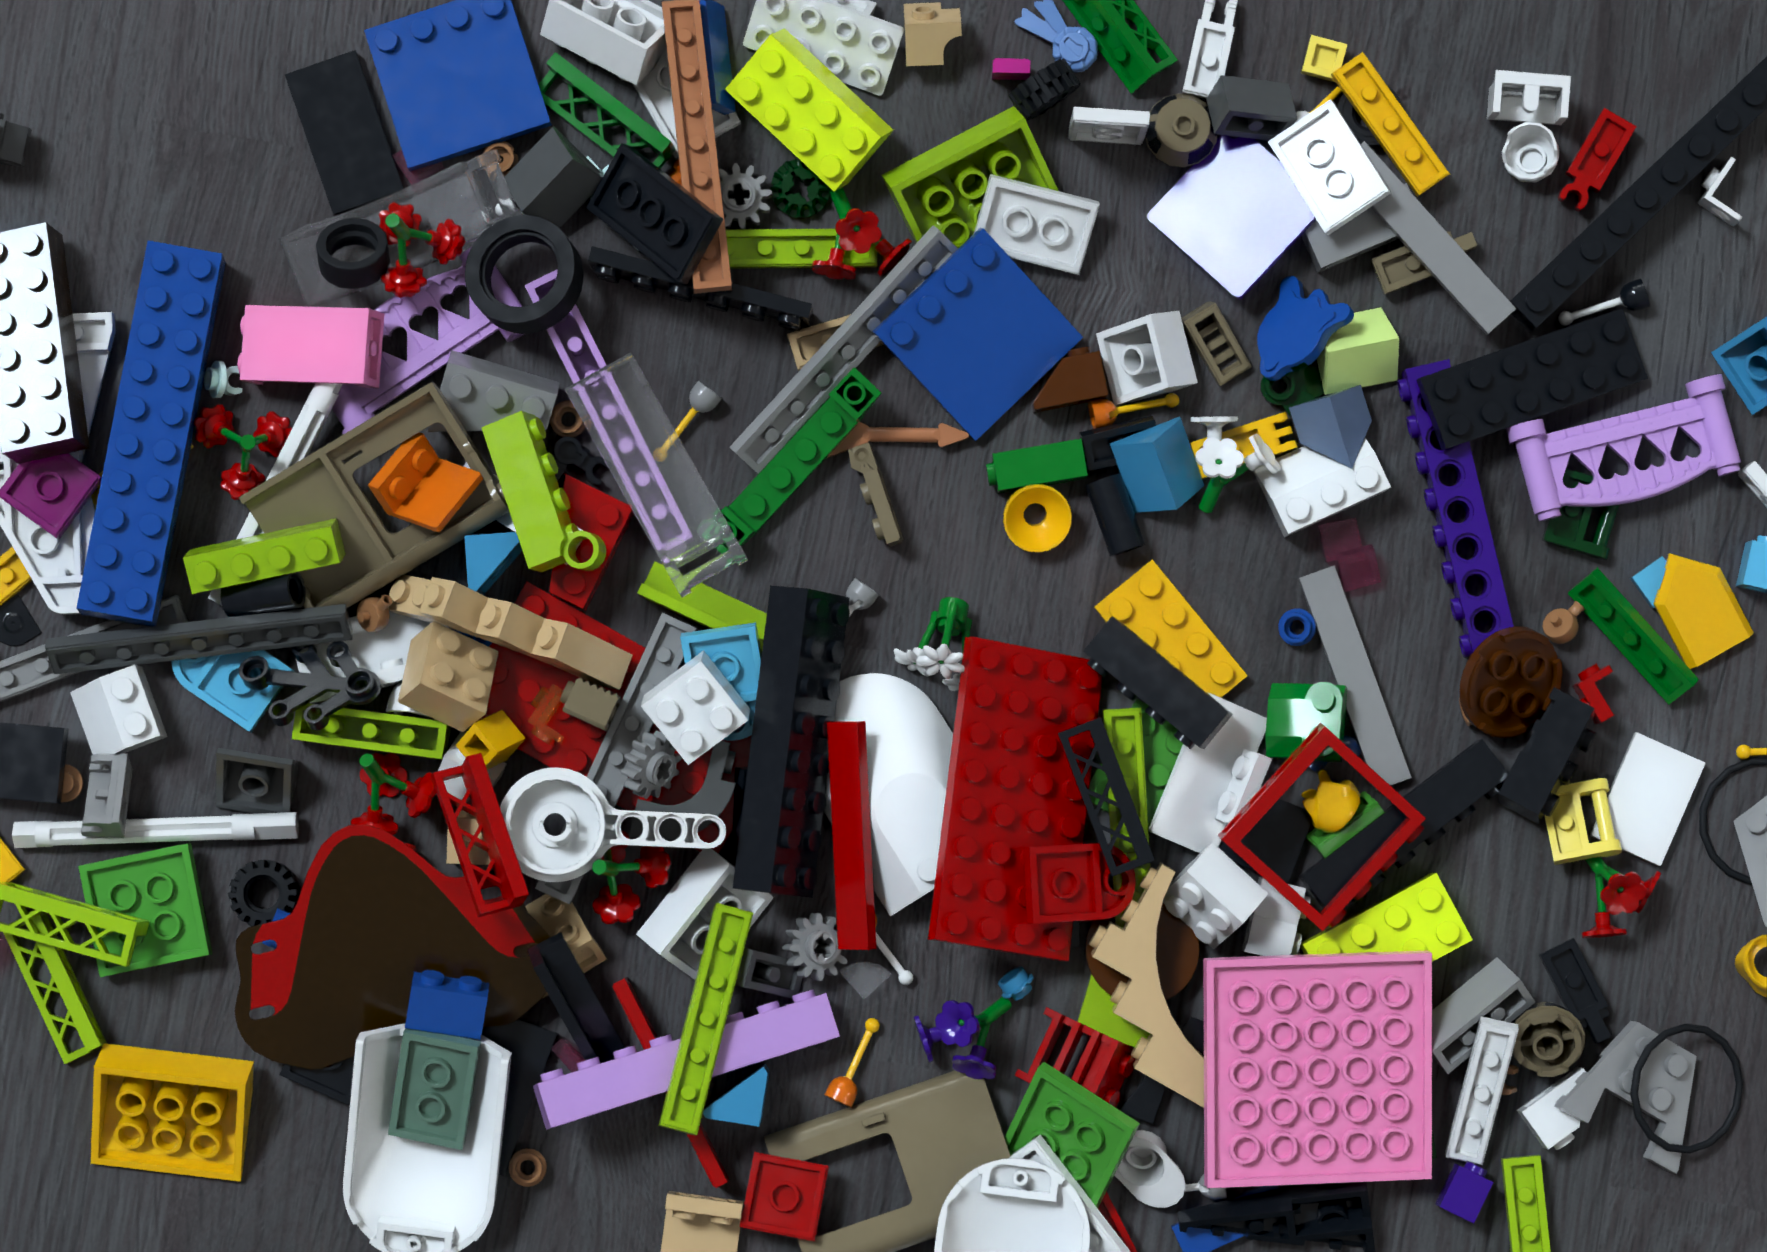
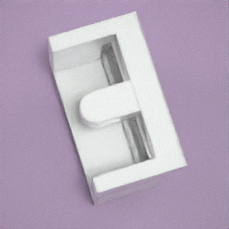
[1487,70,1571,125]

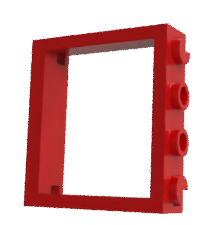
[1218,723,1426,931]

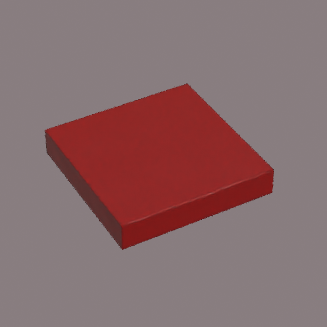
[740,1152,829,1242]

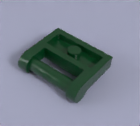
[1542,468,1619,560]

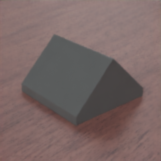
[502,126,604,228]
[216,748,300,813]

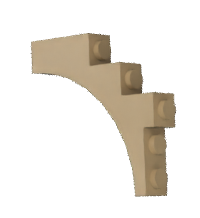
[388,575,633,690]
[1089,862,1204,1108]

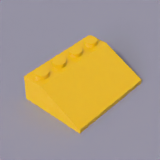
[91,1043,254,1182]

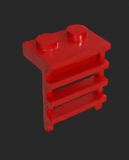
[1015,1007,1135,1108]

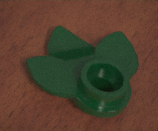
[1260,362,1324,417]

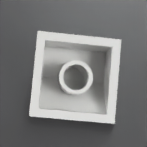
[1096,311,1198,406]
[70,664,167,755]

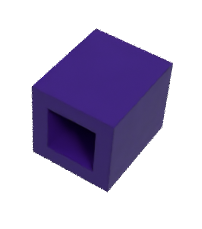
[1435,1161,1494,1224]

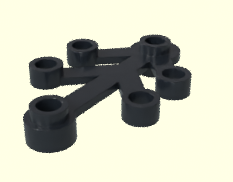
[239,641,381,730]

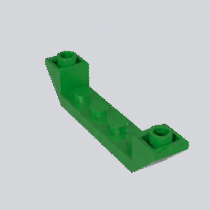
[700,367,882,559]

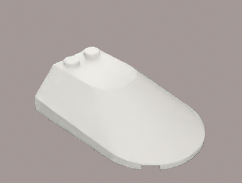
[824,673,953,916]
[343,1023,512,1252]
[934,1158,1090,1252]

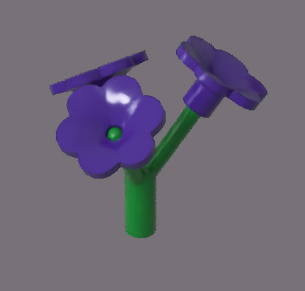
[914,997,1012,1079]

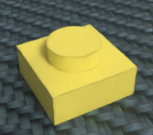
[1301,35,1348,82]

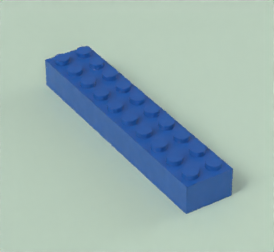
[76,240,226,627]

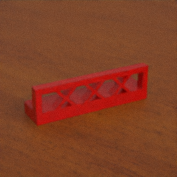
[431,753,529,917]

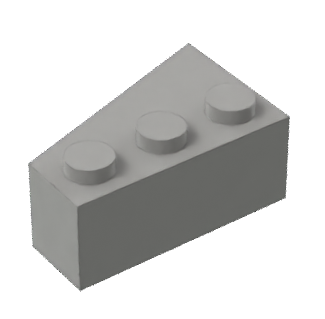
[427,350,560,432]

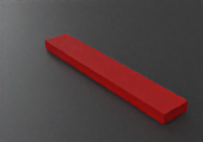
[827,721,876,950]
[612,977,730,1188]

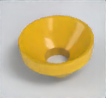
[1003,484,1072,553]

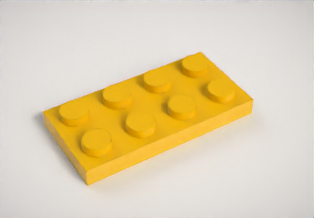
[1094,559,1248,698]

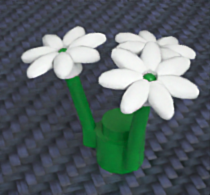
[894,597,972,691]

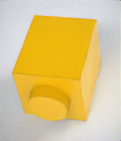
[455,710,526,770]

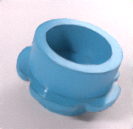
[998,966,1034,1001]

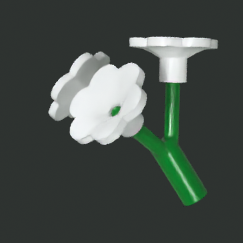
[1191,416,1281,513]

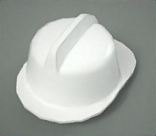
[1114,1130,1186,1208]

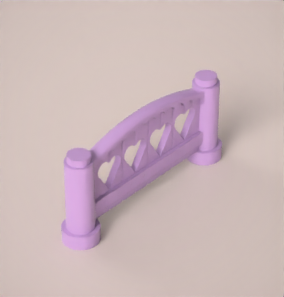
[332,247,524,434]
[1506,374,1741,521]

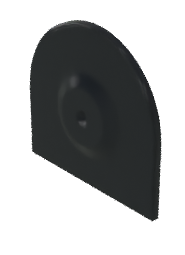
[0,595,42,646]

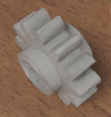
[719,163,772,229]
[621,730,682,799]
[782,913,848,981]

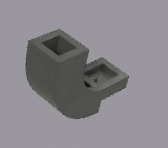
[629,741,736,841]

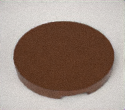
[1459,626,1562,738]
[1085,903,1199,1001]

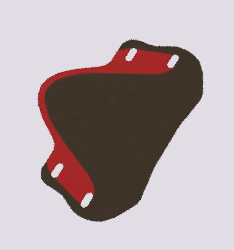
[235,825,550,1070]

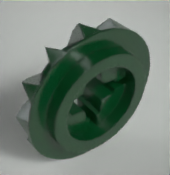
[771,158,830,218]

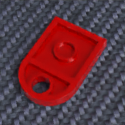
[1023,843,1136,924]

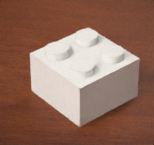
[641,650,750,765]
[1163,842,1268,949]

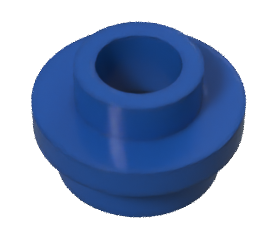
[1278,608,1316,646]

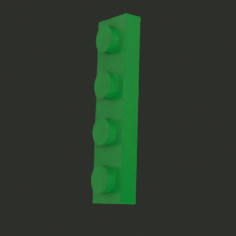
[1568,567,1699,705]

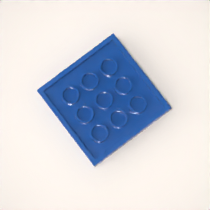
[364,0,552,172]
[872,228,1083,441]

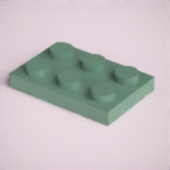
[388,1028,481,1150]

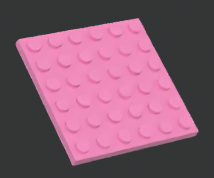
[1203,950,1432,1188]

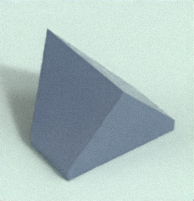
[1289,385,1372,469]

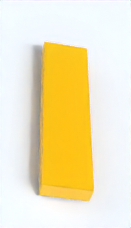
[1331,52,1450,197]

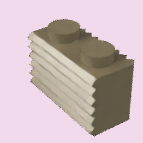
[560,677,622,732]

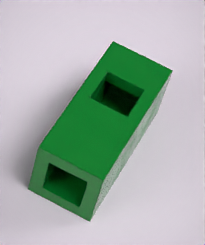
[986,438,1088,494]

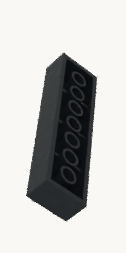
[733,585,850,898]

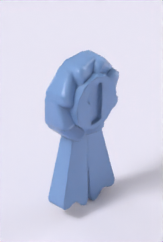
[1014,0,1098,72]

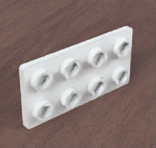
[743,0,904,96]
[296,611,430,704]
[1149,692,1272,853]

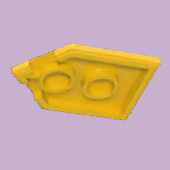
[1653,553,1754,669]

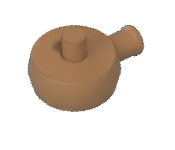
[357,595,392,632]
[1543,601,1585,644]

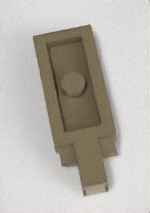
[1371,231,1477,295]
[848,443,904,547]

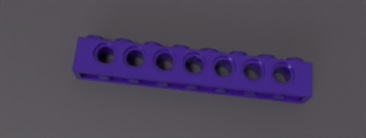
[1397,359,1514,658]

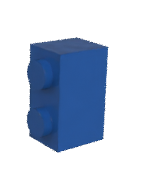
[405,970,489,1040]

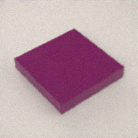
[0,453,102,539]

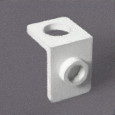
[1698,156,1742,227]

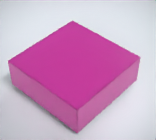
[992,58,1030,80]

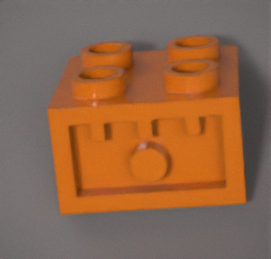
[368,432,483,532]

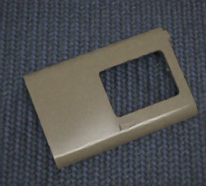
[238,382,509,608]
[764,1070,1010,1252]

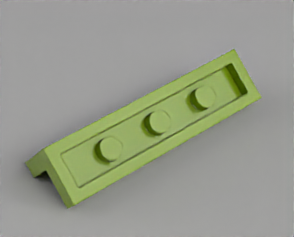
[637,561,767,652]
[0,882,150,967]
[3,909,107,1064]

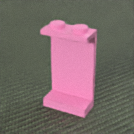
[237,305,385,388]

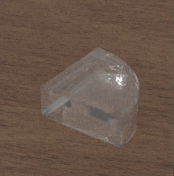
[839,962,892,999]

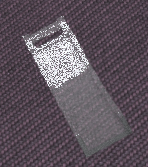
[279,150,524,307]
[564,352,748,598]

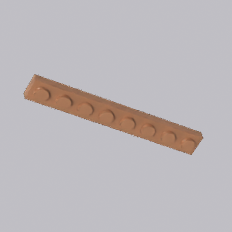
[662,0,732,294]

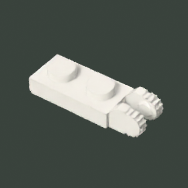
[1182,0,1238,99]

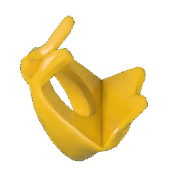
[1301,769,1360,833]
[1735,934,1767,997]

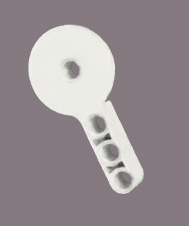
[500,767,726,882]

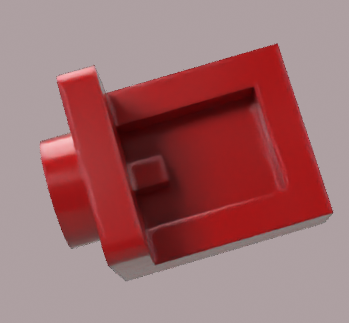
[1572,663,1614,724]

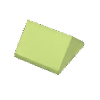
[1317,307,1399,395]

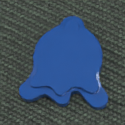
[1257,276,1354,381]

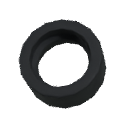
[316,218,390,289]

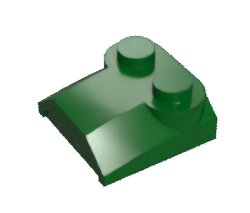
[1265,682,1347,762]

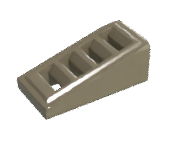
[1181,301,1252,386]

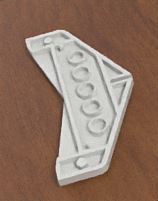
[0,312,116,615]

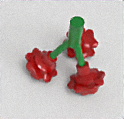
[379,202,465,298]
[194,404,292,500]

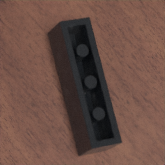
[1084,616,1233,749]

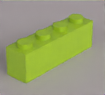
[183,518,346,594]
[292,703,451,760]

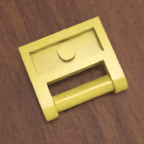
[1545,778,1622,865]

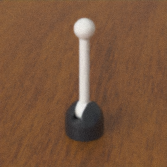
[1558,278,1650,326]

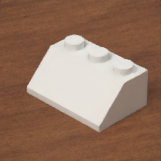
[540,0,666,85]
[1253,438,1391,538]
[636,848,774,980]

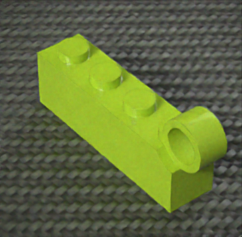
[481,411,606,572]

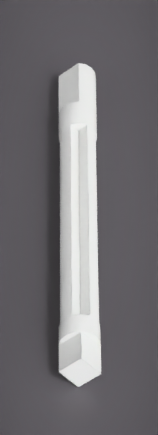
[208,383,343,606]
[12,812,299,848]

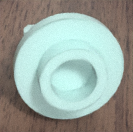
[204,361,242,398]

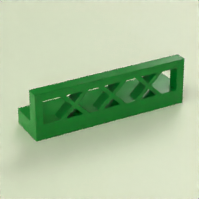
[1062,0,1178,94]
[539,52,676,169]

